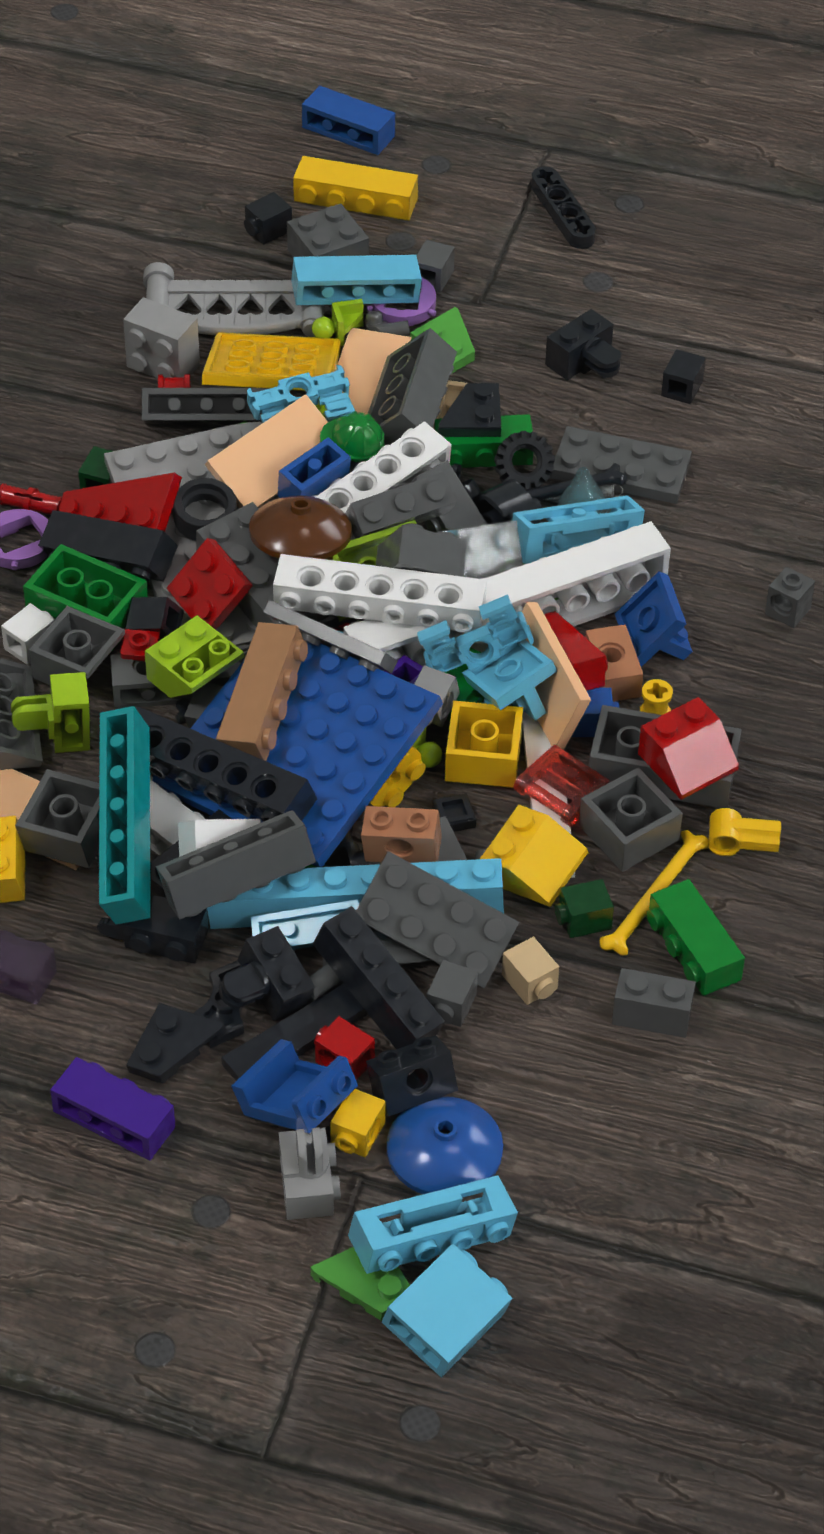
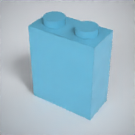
[382,1243,512,1378]

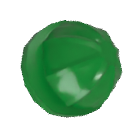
[320,411,384,464]

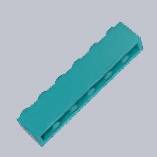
[99,706,151,924]

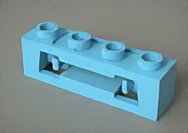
[508,495,645,564]
[348,1175,518,1274]

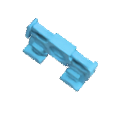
[247,365,355,423]
[417,594,534,673]

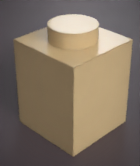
[502,936,559,1005]

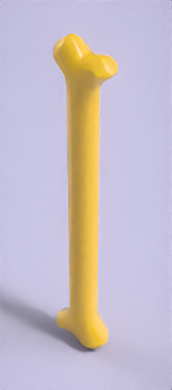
[599,830,709,956]

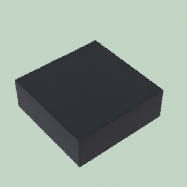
[432,793,476,832]

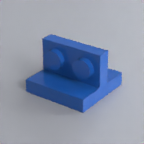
[615,571,693,667]

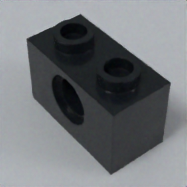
[366,1035,458,1117]

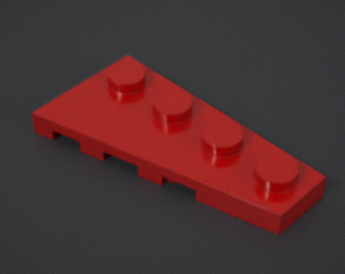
[58,472,182,532]

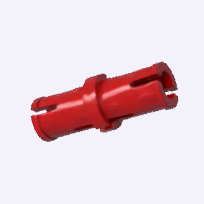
[0,483,62,515]

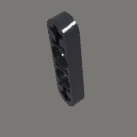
[531,166,596,249]

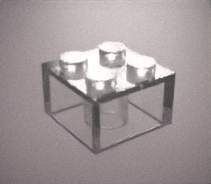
[440,520,523,579]

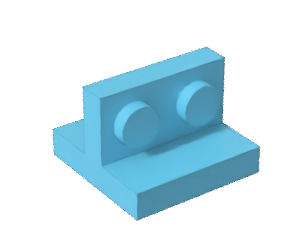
[462,639,557,721]

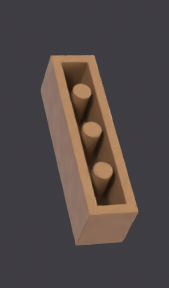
[216,622,308,761]

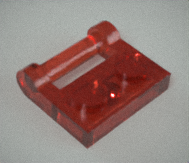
[513,744,610,827]

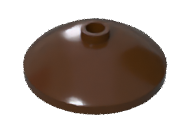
[249,496,352,559]

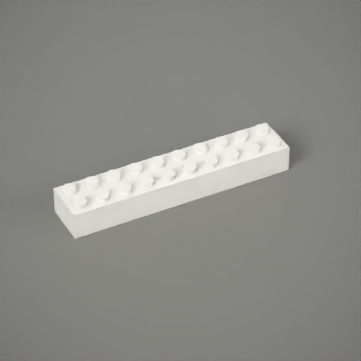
[344,521,671,671]

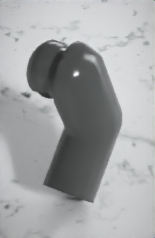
[366,311,410,336]

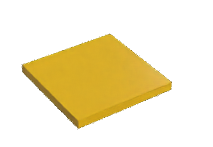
[202,332,341,390]

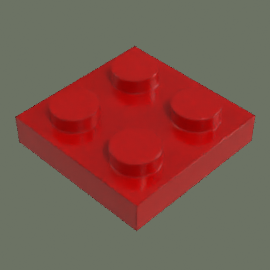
[166,538,253,630]

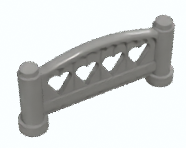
[143,262,324,337]

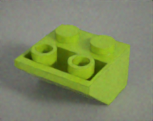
[145,615,244,698]

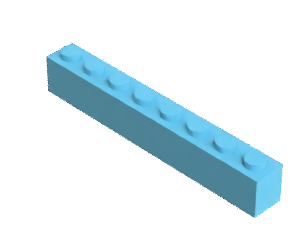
[207,858,504,929]

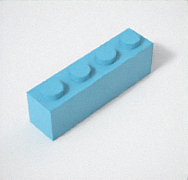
[291,255,422,305]

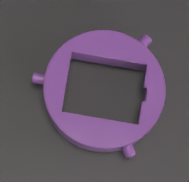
[366,277,437,326]
[0,509,48,570]

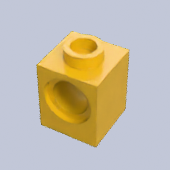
[330,1089,386,1158]

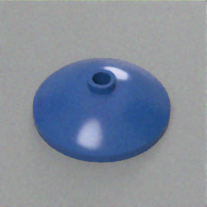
[387,1096,503,1194]

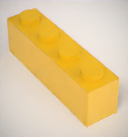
[293,156,418,221]

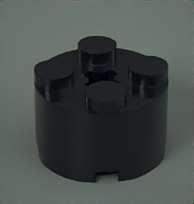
[471,479,542,556]

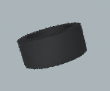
[173,478,237,541]

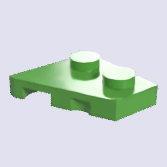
[310,1247,410,1321]

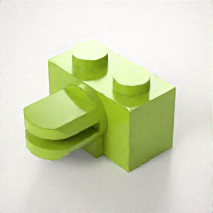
[11,672,90,753]

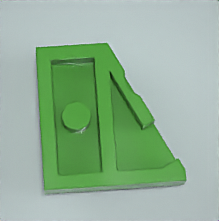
[410,307,475,373]

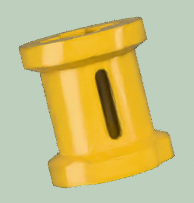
[640,679,673,715]

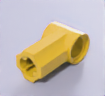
[709,808,781,856]

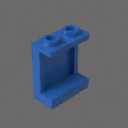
[231,1039,358,1134]

